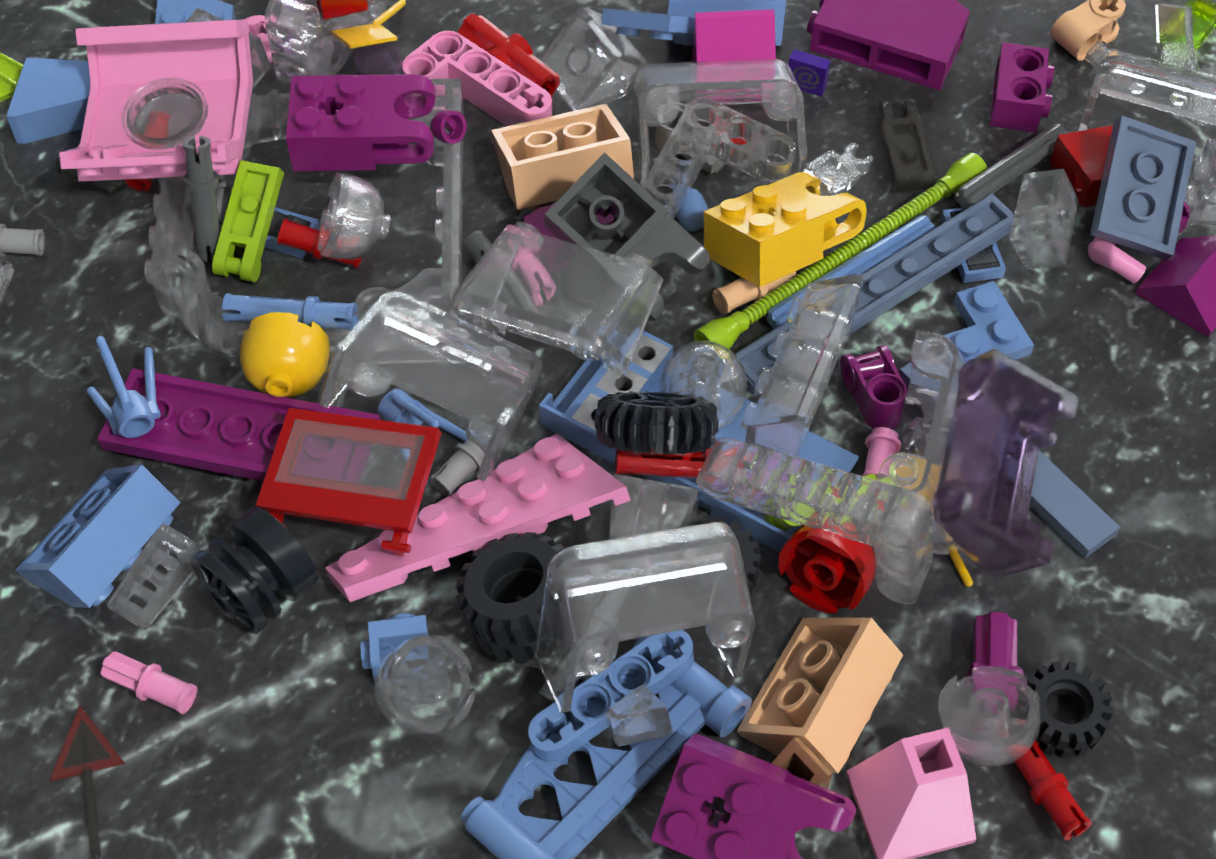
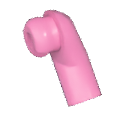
[1088,237,1146,284]

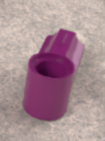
[967,611,1023,711]

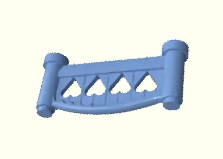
[461,630,752,859]

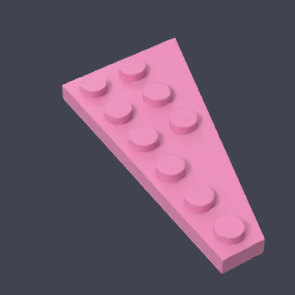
[325,433,631,602]

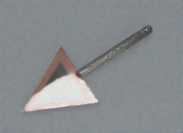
[50,705,125,859]

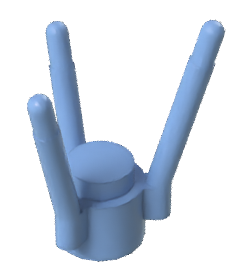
[87,336,161,438]
[378,388,488,486]

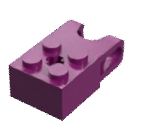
[286,74,436,171]
[650,733,856,859]

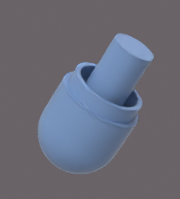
[671,177,709,232]

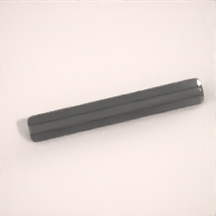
[954,124,1069,210]

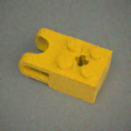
[704,172,867,287]

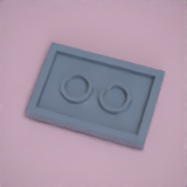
[1090,116,1196,260]

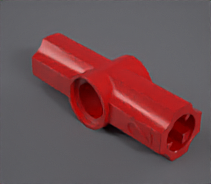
[457,13,560,98]

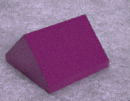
[1135,235,1216,338]

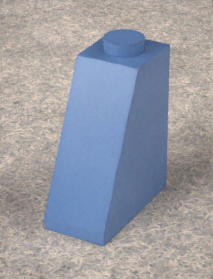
[6,57,90,144]

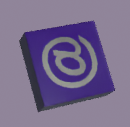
[786,49,831,97]

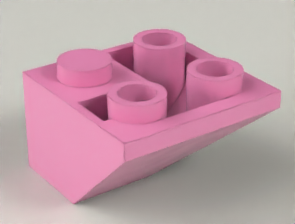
[846,727,976,859]

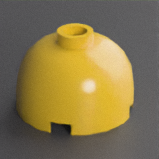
[240,312,330,398]

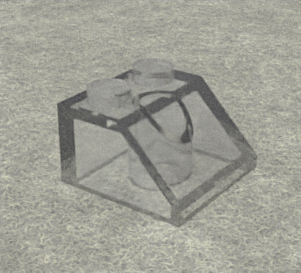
[540,5,650,111]

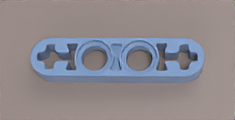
[528,627,694,761]

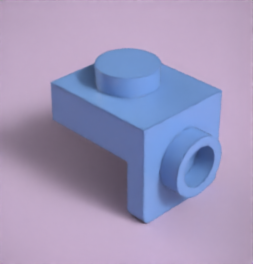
[360,613,431,685]

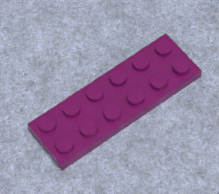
[97,368,381,484]

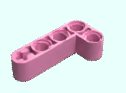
[402,31,553,127]

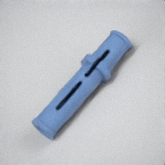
[222,293,359,331]

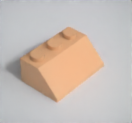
[491,104,634,210]
[737,618,903,773]

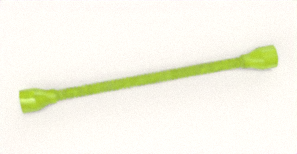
[693,153,988,360]

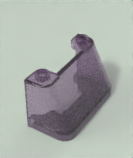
[932,349,1079,577]

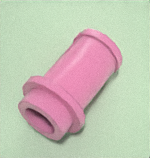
[862,427,901,482]

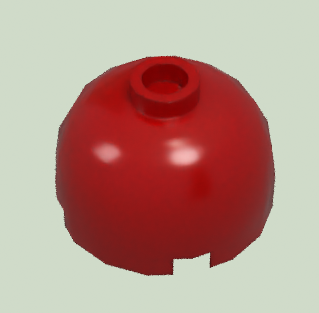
[778,518,876,613]

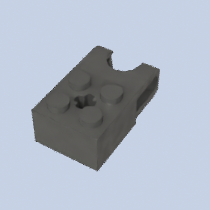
[545,152,710,321]

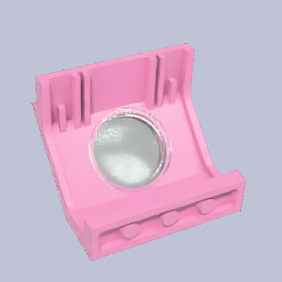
[59,19,253,181]

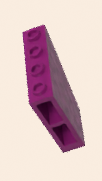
[807,0,970,91]

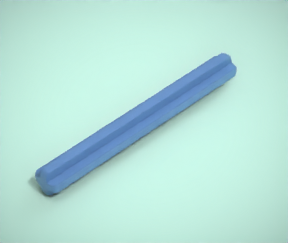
[765,215,935,330]

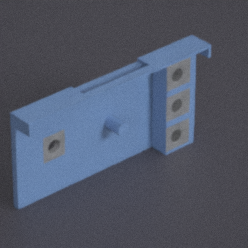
[539,325,859,553]

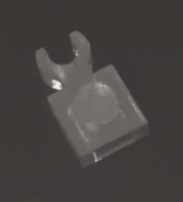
[803,143,874,196]

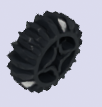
[595,391,719,455]

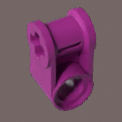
[840,345,907,429]

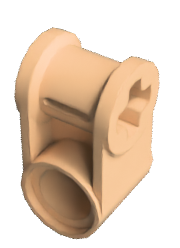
[1050,0,1126,61]

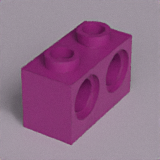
[989,42,1054,133]

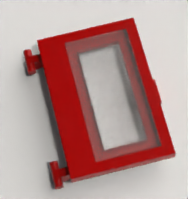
[255,408,442,556]

